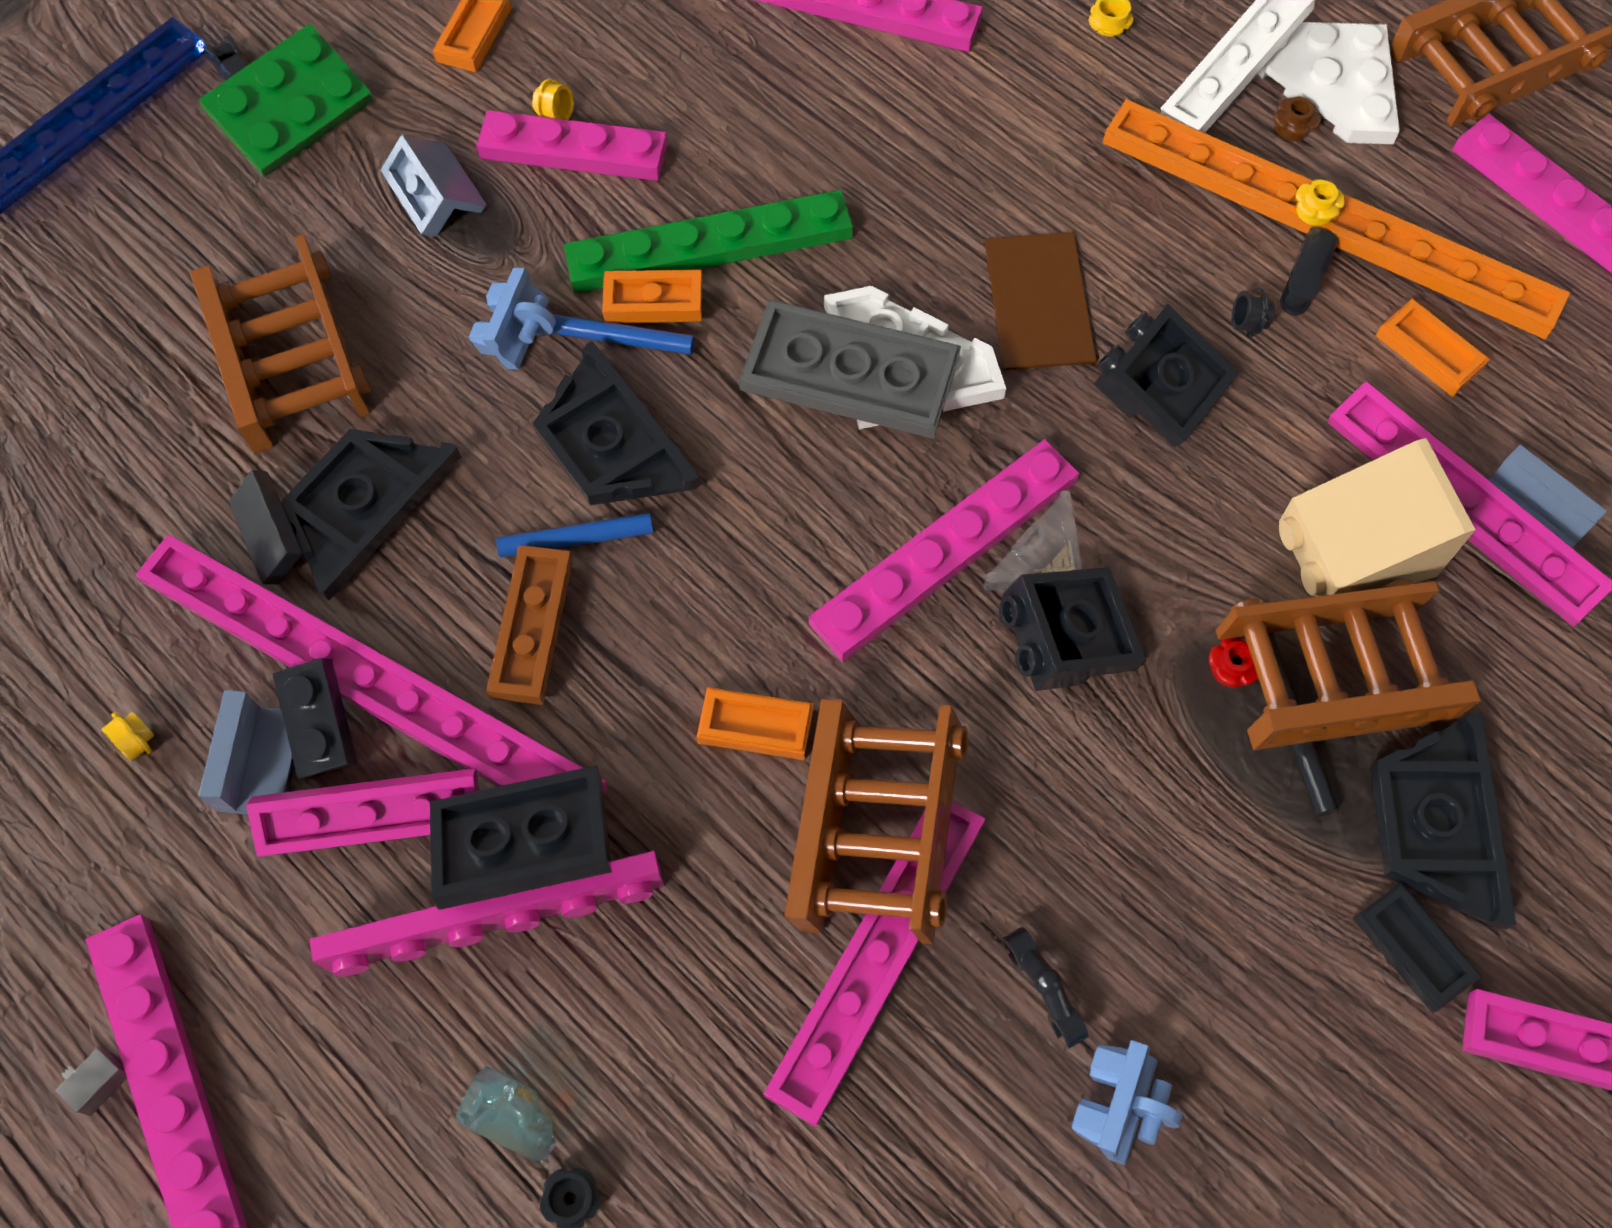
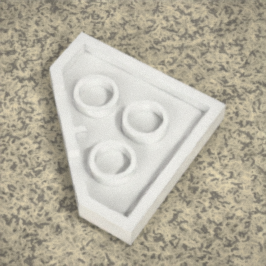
[1257,22,1399,144]
[824,286,1006,429]

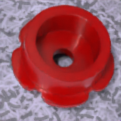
[1209,637,1258,688]

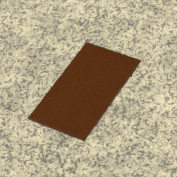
[984,232,1096,370]

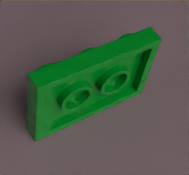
[199,23,372,178]

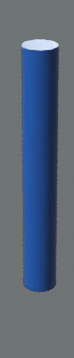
[551,314,695,355]
[496,513,654,558]

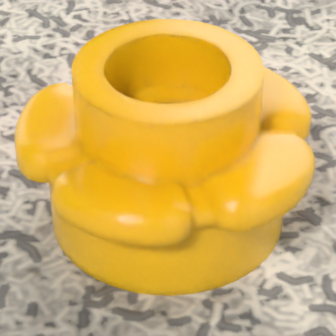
[1089,0,1133,37]
[533,79,574,120]
[1296,180,1345,226]
[101,712,155,762]

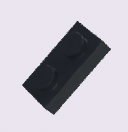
[273,658,358,779]

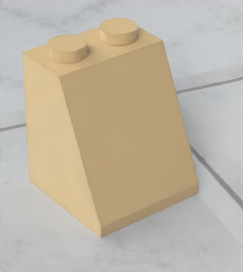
[1279,438,1476,597]

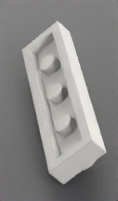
[1161,0,1315,133]

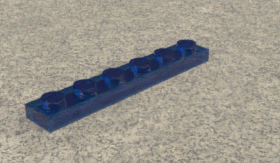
[0,17,205,215]

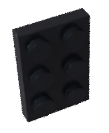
[430,765,612,910]

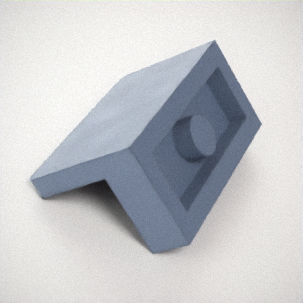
[381,134,486,237]
[1489,445,1607,548]
[198,690,294,814]

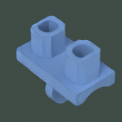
[469,268,556,370]
[1072,1040,1183,1166]

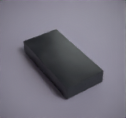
[229,470,302,585]
[1352,882,1482,1014]

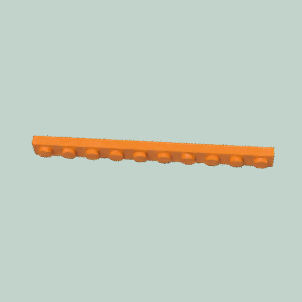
[1103,99,1570,340]

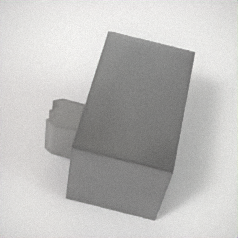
[55,1048,127,1116]

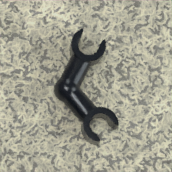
[1002,927,1089,1049]

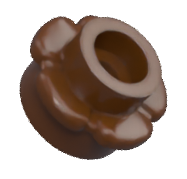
[1274,97,1320,141]

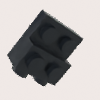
[1094,304,1239,447]
[999,567,1146,691]

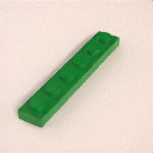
[563,190,853,294]

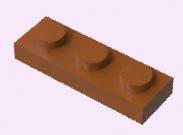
[486,545,573,705]

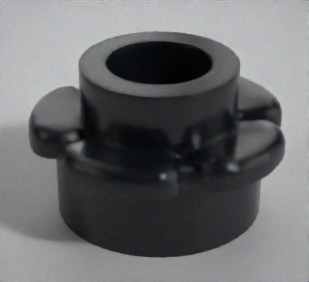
[1231,288,1275,337]
[539,1167,601,1228]

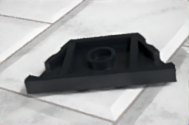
[533,341,701,506]
[281,429,461,601]
[1370,713,1516,929]

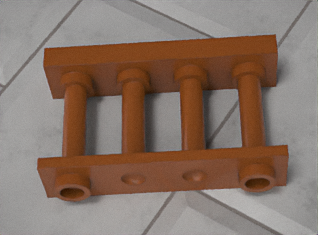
[1389,0,1612,127]
[190,234,371,454]
[1215,579,1481,750]
[784,699,968,945]

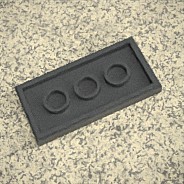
[739,299,961,439]

